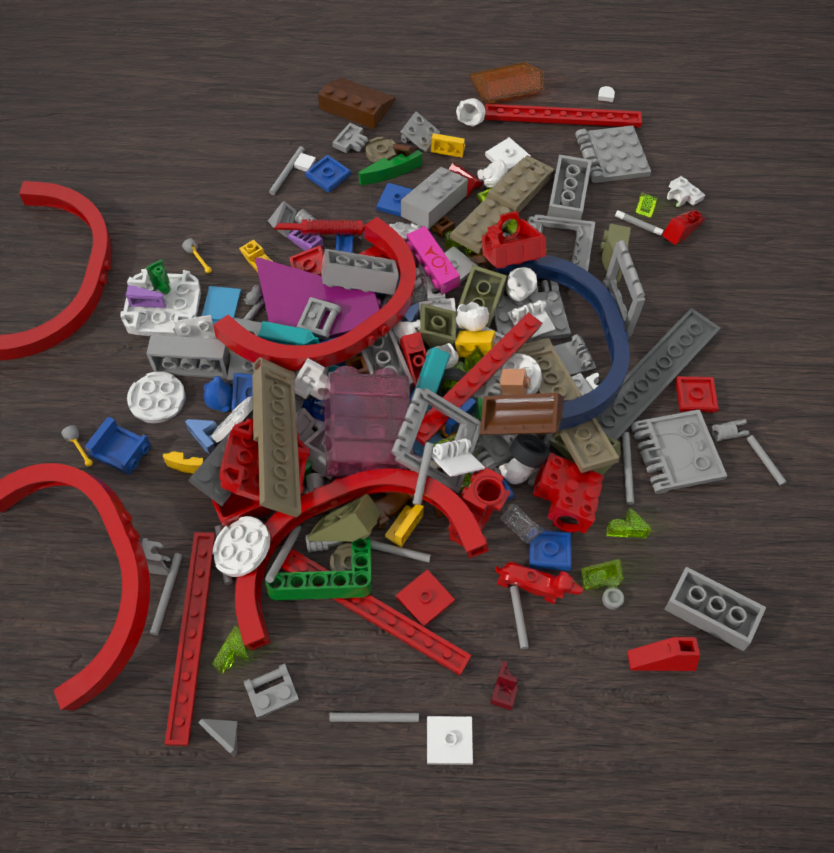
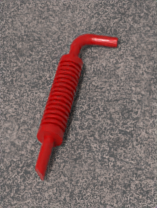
[274,219,365,236]

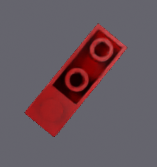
[662,210,705,245]
[400,332,427,387]
[627,637,700,671]

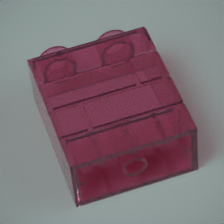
[324,366,414,477]

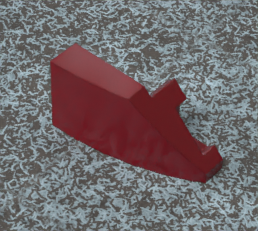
[490,661,518,710]

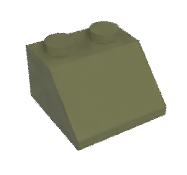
[420,303,456,348]

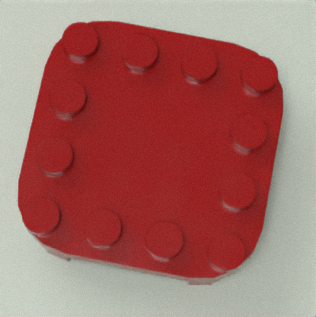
[220,418,310,501]

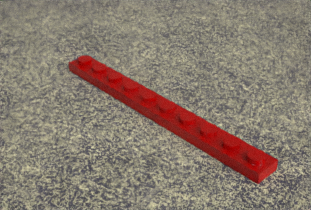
[485,104,642,127]
[416,312,543,446]
[165,532,216,746]
[281,549,472,676]

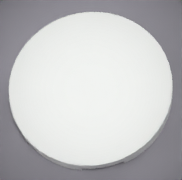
[493,353,542,395]
[127,371,186,423]
[212,396,253,442]
[212,516,270,577]

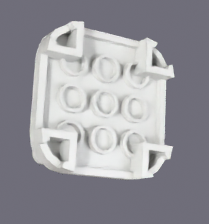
[121,269,201,336]

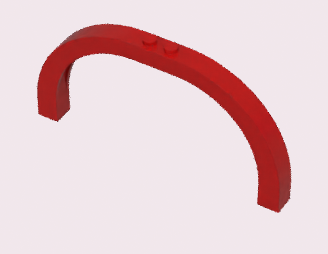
[0,181,112,360]
[213,217,416,371]
[0,463,150,711]
[235,468,489,651]

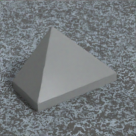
[268,201,297,237]
[198,719,237,757]

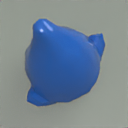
[203,376,233,412]

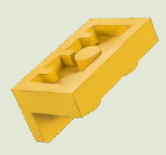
[431,133,465,158]
[385,505,424,547]

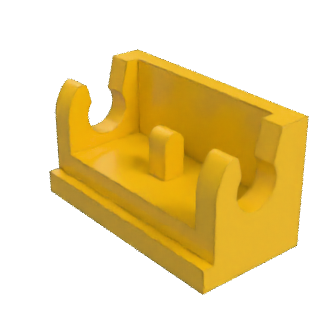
[455,331,497,357]

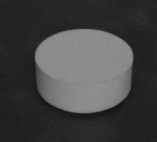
[602,587,624,610]

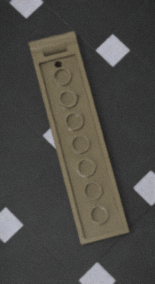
[450,155,556,254]
[516,338,619,473]
[252,358,301,517]

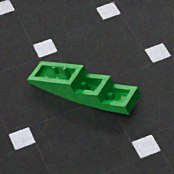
[359,150,422,186]

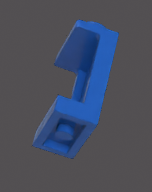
[85,417,151,475]

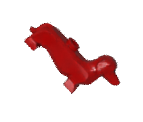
[495,562,583,604]

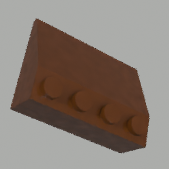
[318,78,396,129]

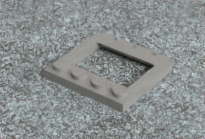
[527,214,595,271]
[603,240,645,339]
[391,388,481,494]

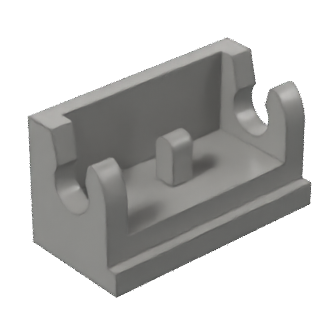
[141,538,171,576]

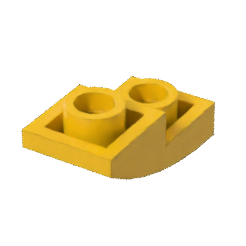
[239,240,273,272]
[163,451,204,474]

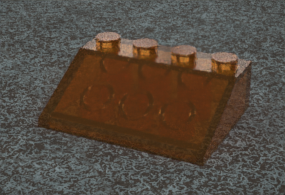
[469,62,544,103]

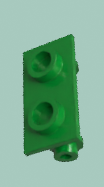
[146,259,171,294]

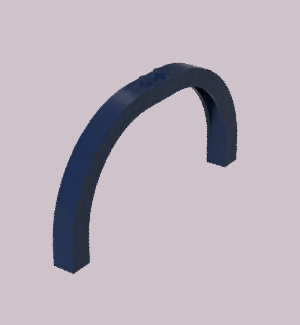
[495,254,630,430]

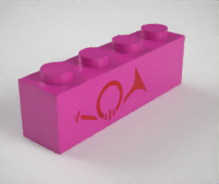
[406,226,460,295]

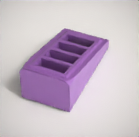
[287,230,324,251]
[126,285,167,308]

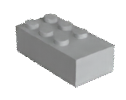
[547,155,592,220]
[401,167,468,229]
[321,249,399,295]
[358,329,414,401]
[146,334,230,379]
[664,567,766,651]

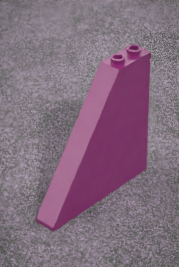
[255,257,382,342]

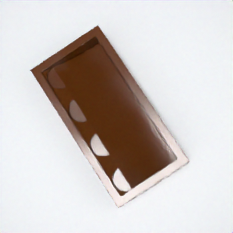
[480,393,564,435]

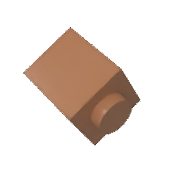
[500,369,531,395]

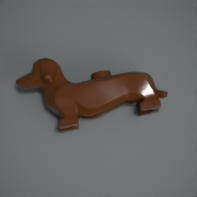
[351,492,427,530]

